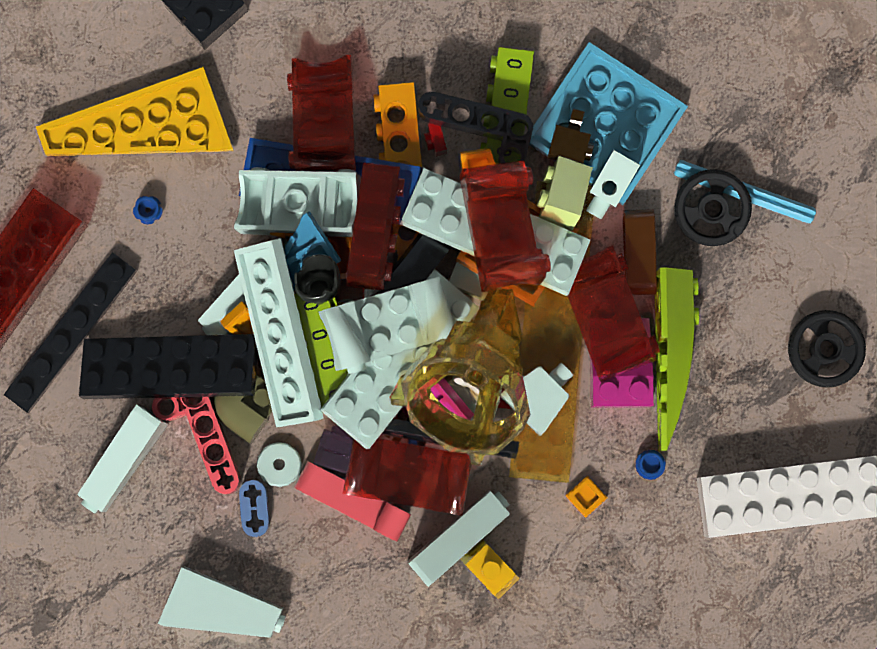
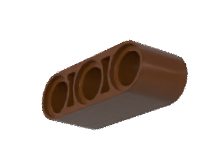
[623,209,657,295]

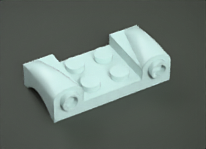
[234,167,362,237]
[319,277,457,374]

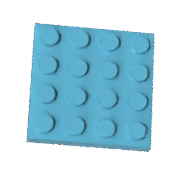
[529,42,688,206]

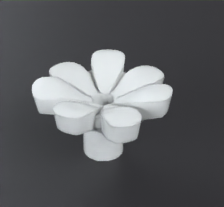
[448,371,486,405]

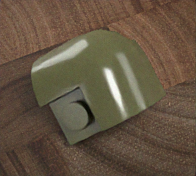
[214,375,272,444]

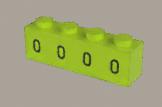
[480,47,534,173]
[294,293,348,408]

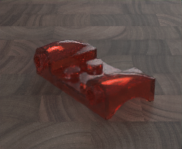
[287,55,356,172]
[459,161,551,292]
[567,245,660,382]
[343,438,474,516]

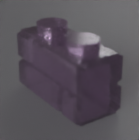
[313,425,382,481]

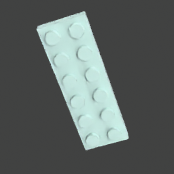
[400,168,590,296]
[234,238,324,428]
[320,269,480,449]

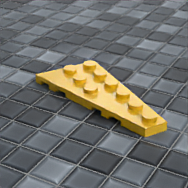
[36,67,234,156]

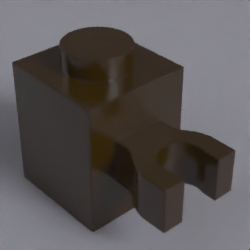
[547,109,594,164]

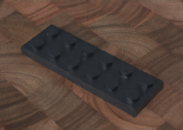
[79,334,258,399]

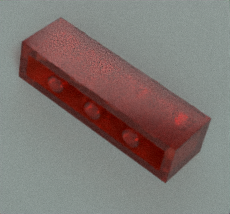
[346,163,405,291]

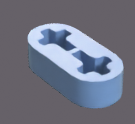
[239,480,270,537]

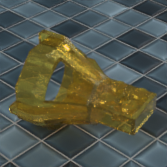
[389,288,531,466]

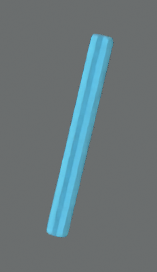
[674,160,816,223]

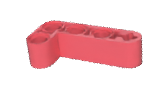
[152,397,241,494]
[294,461,412,542]

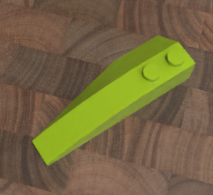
[654,267,699,451]

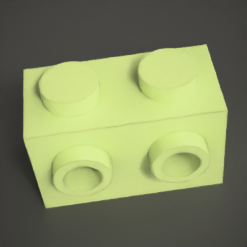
[537,156,593,231]

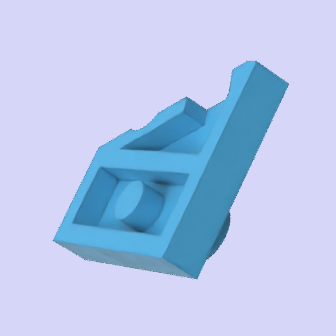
[284,211,341,292]

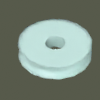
[257,442,302,487]

